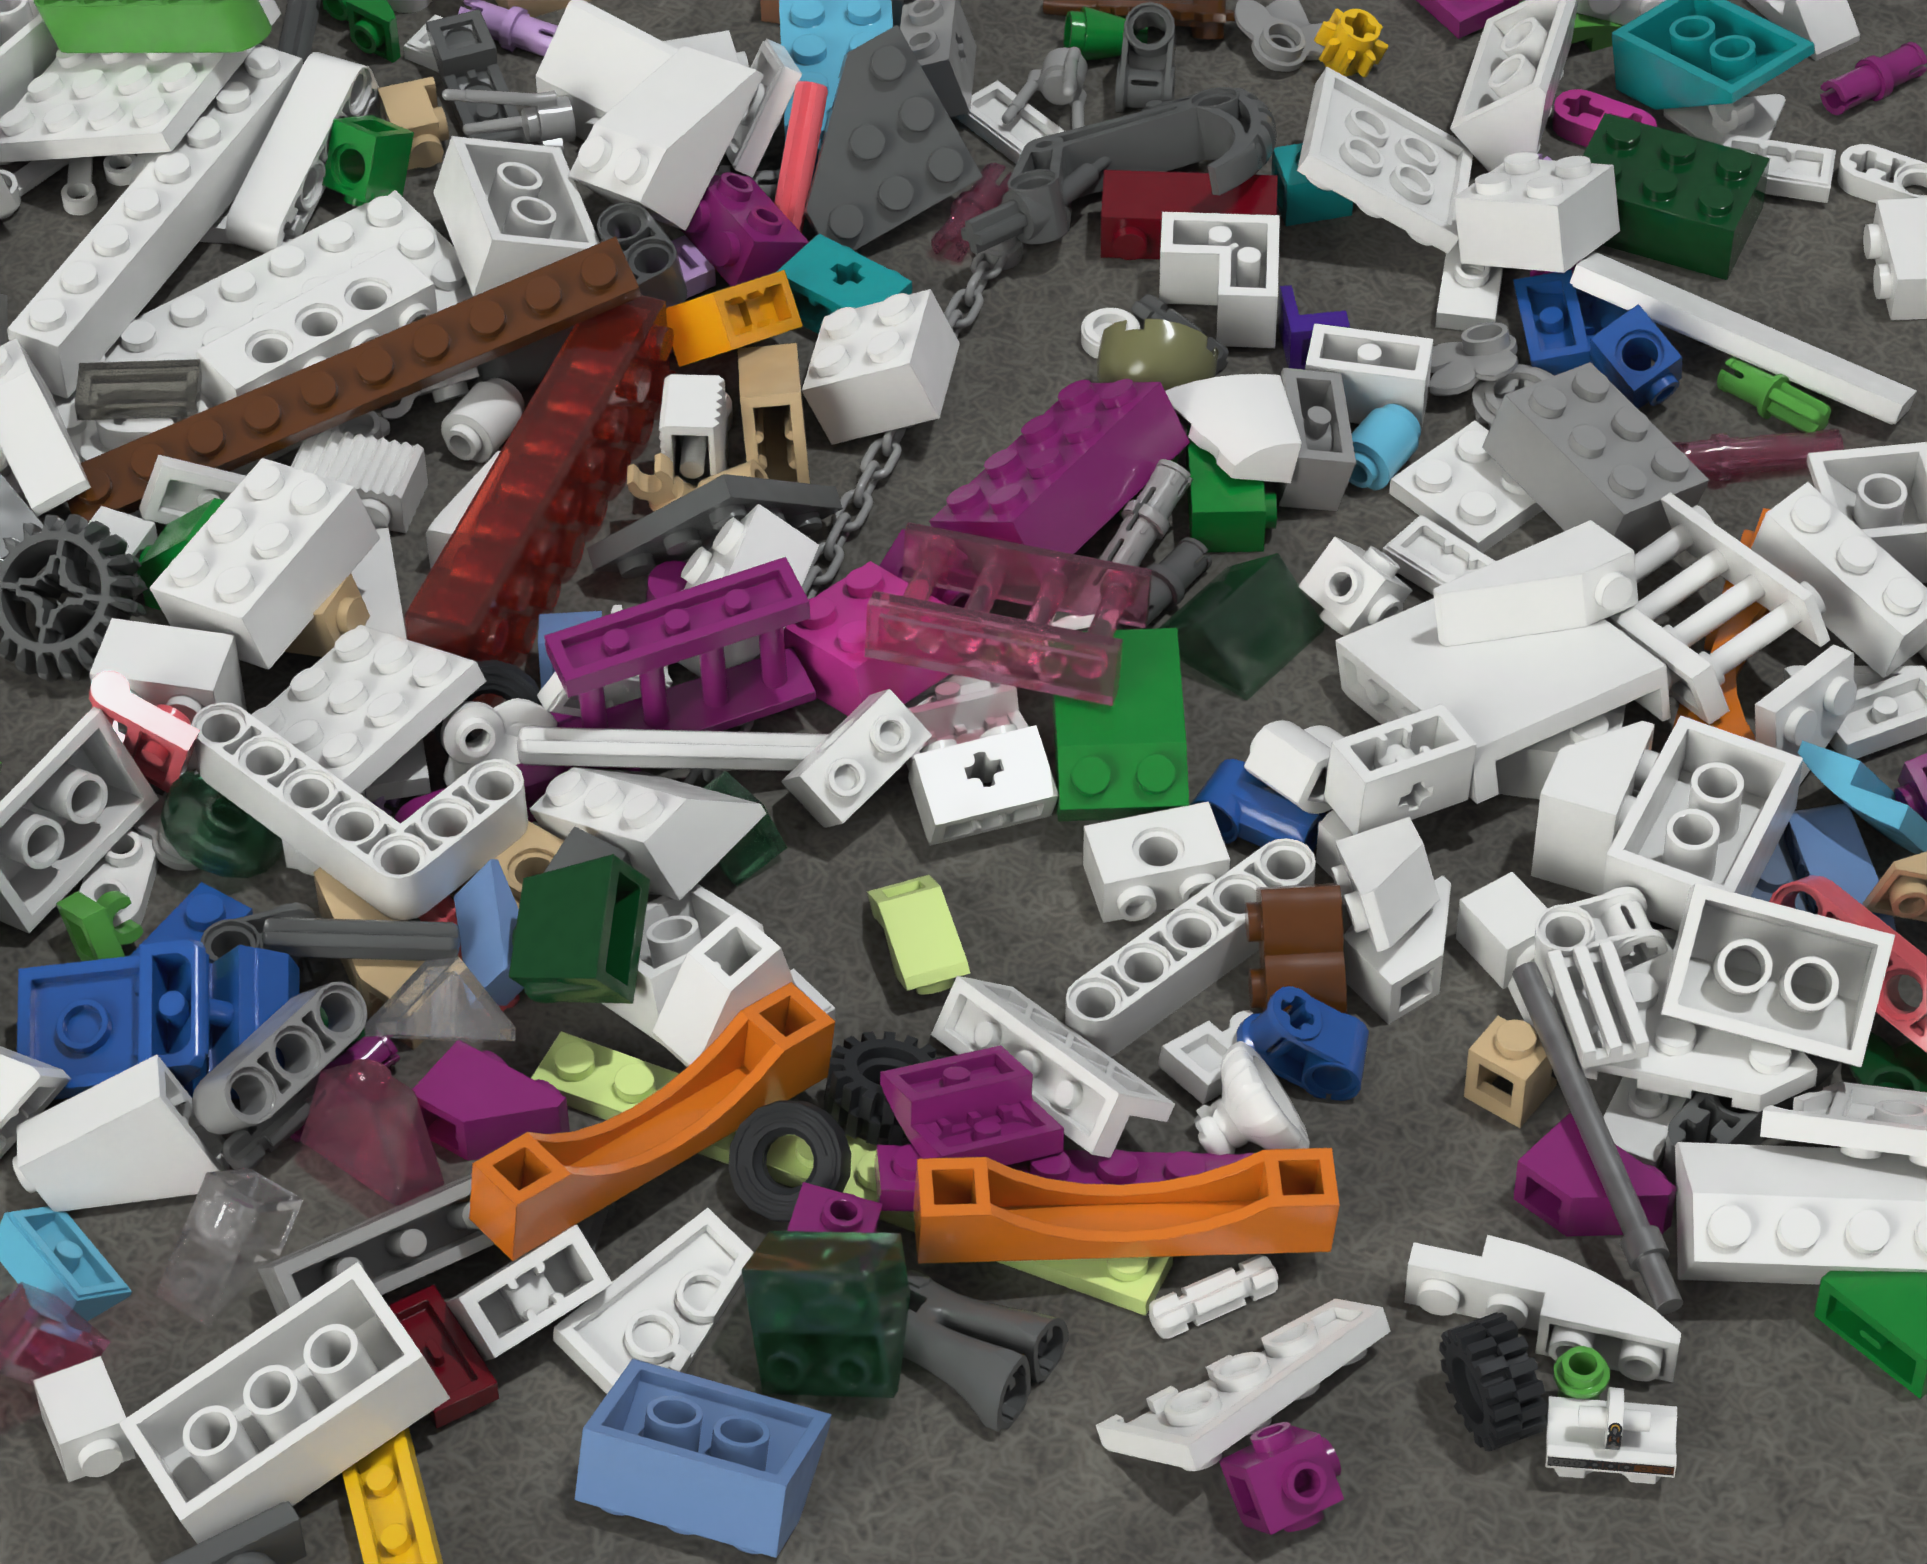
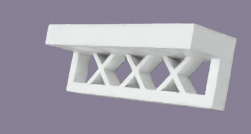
[931,976,1175,1158]

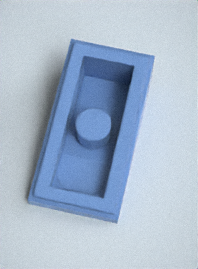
[454,859,524,1006]

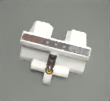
[1545,1387,1677,1484]

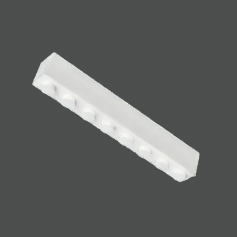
[7,44,303,399]

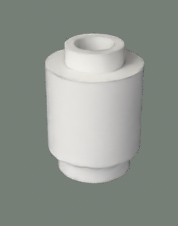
[441,378,525,463]

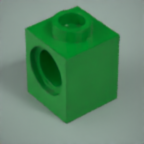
[322,115,414,207]

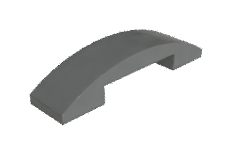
[426,9,538,145]

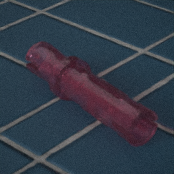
[1672,429,1844,481]

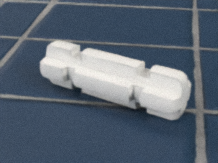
[1149,1255,1279,1339]

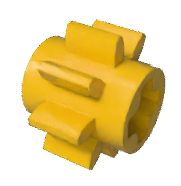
[1314,8,1388,78]

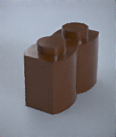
[1245,883,1347,1014]

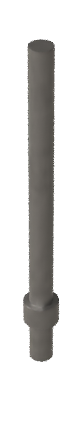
[1512,962,1683,1315]

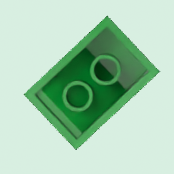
[1050,628,1189,822]

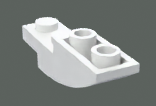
[1404,1235,1681,1382]

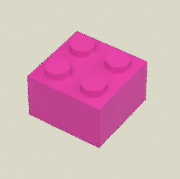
[784,561,963,716]

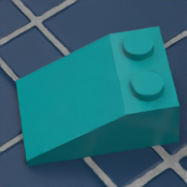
[1612,0,1815,110]

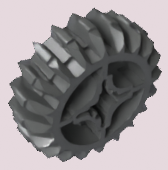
[0,514,148,682]

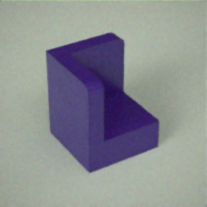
[1277,285,1350,370]

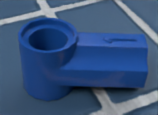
[1190,759,1326,852]

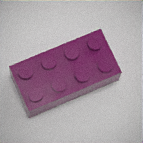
[929,379,1190,583]

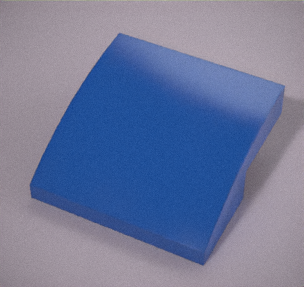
[1513,270,1651,375]

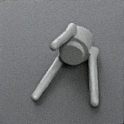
[1002,47,1088,129]
[442,89,576,154]

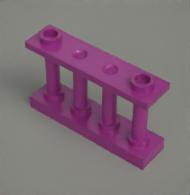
[544,557,816,769]

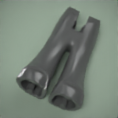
[852,1269,1069,1432]

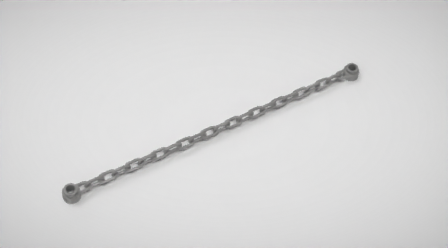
[649,236,1023,895]

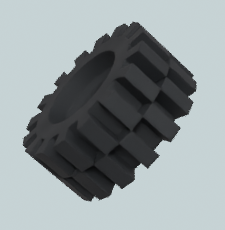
[824,1031,944,1146]
[1439,1312,1548,1451]

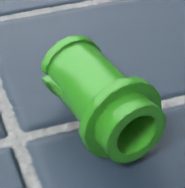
[1553,1346,1610,1400]

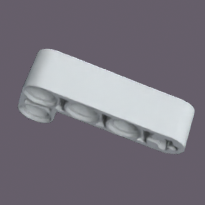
[226,52,381,253]

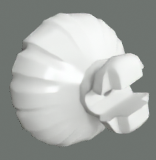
[1194,1041,1310,1155]

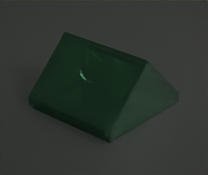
[1159,553,1324,701]

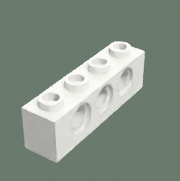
[195,246,438,406]

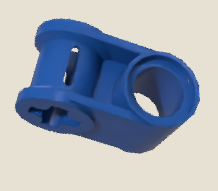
[1236,986,1369,1101]

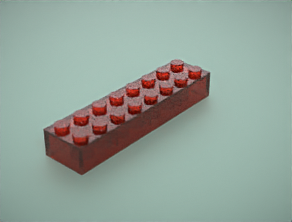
[404,295,676,705]

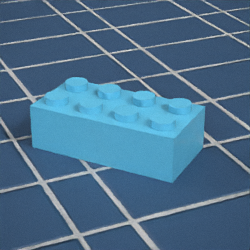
[779,0,893,189]

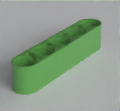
[34,0,272,53]

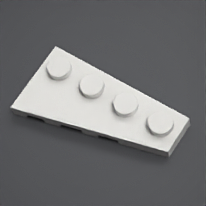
[1096,1298,1391,1471]

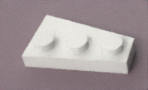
[553,1208,754,1394]

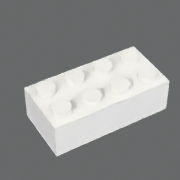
[119,1262,450,1544]

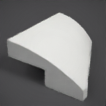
[1165,374,1302,483]

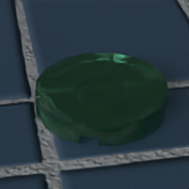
[160,769,284,878]

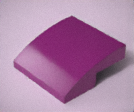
[880,1045,1064,1165]

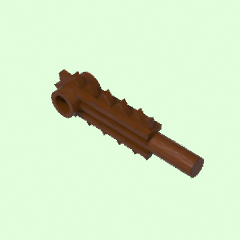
[1043,0,1235,39]

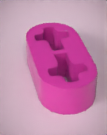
[1552,89,1657,147]

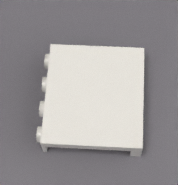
[1335,598,1672,804]

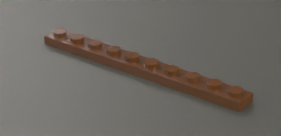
[67,236,641,523]

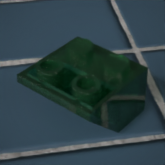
[741,1231,910,1398]

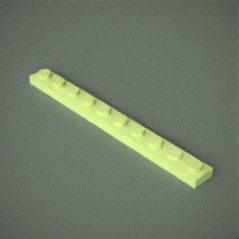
[531,1031,1173,1316]

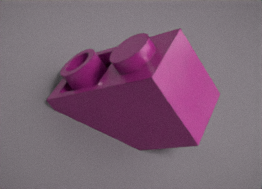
[409,1039,570,1161]
[1513,1113,1677,1237]

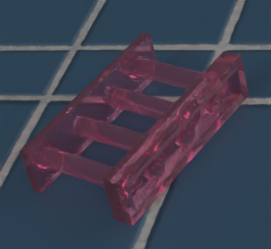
[865,522,1152,706]

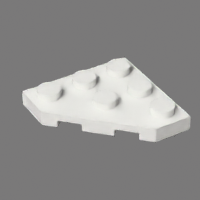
[1533,949,1818,1112]

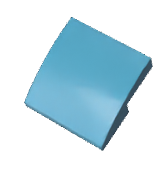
[1797,741,1927,854]

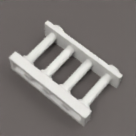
[1605,492,1830,725]

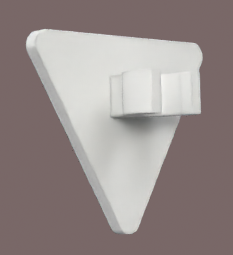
[1663,94,1785,144]

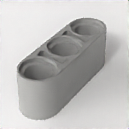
[192,982,367,1134]

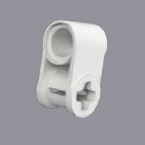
[1535,886,1668,991]

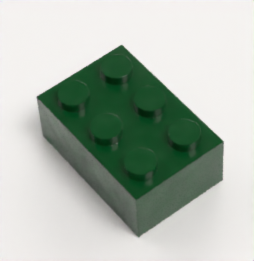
[1583,113,1770,280]

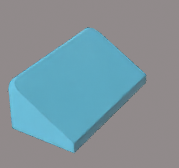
[0,1206,132,1336]

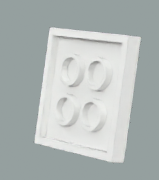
[1297,67,1473,254]
[251,625,486,794]

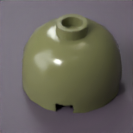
[1097,319,1219,420]

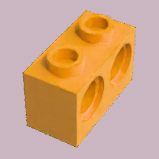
[661,270,803,367]

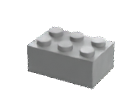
[1482,362,1709,552]

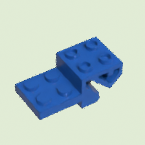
[17,939,299,1100]

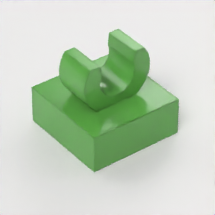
[56,890,143,961]

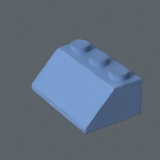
[575,1359,832,1558]

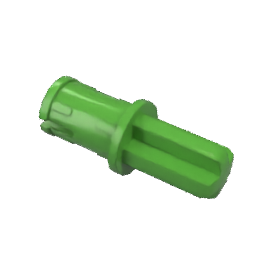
[1717,356,1831,436]

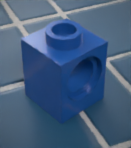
[1590,304,1682,409]

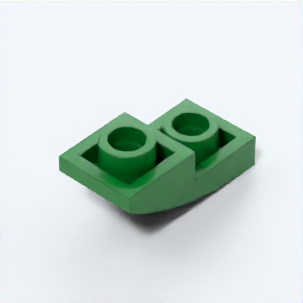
[322,0,401,63]

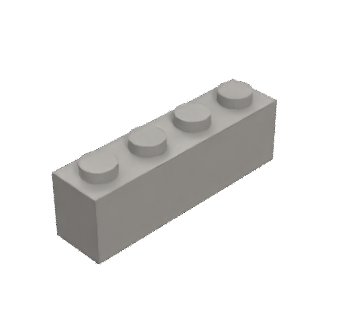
[257,1173,494,1316]

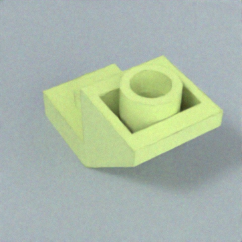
[867,875,970,995]

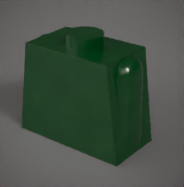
[509,854,650,1004]

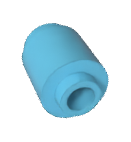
[1349,404,1421,490]

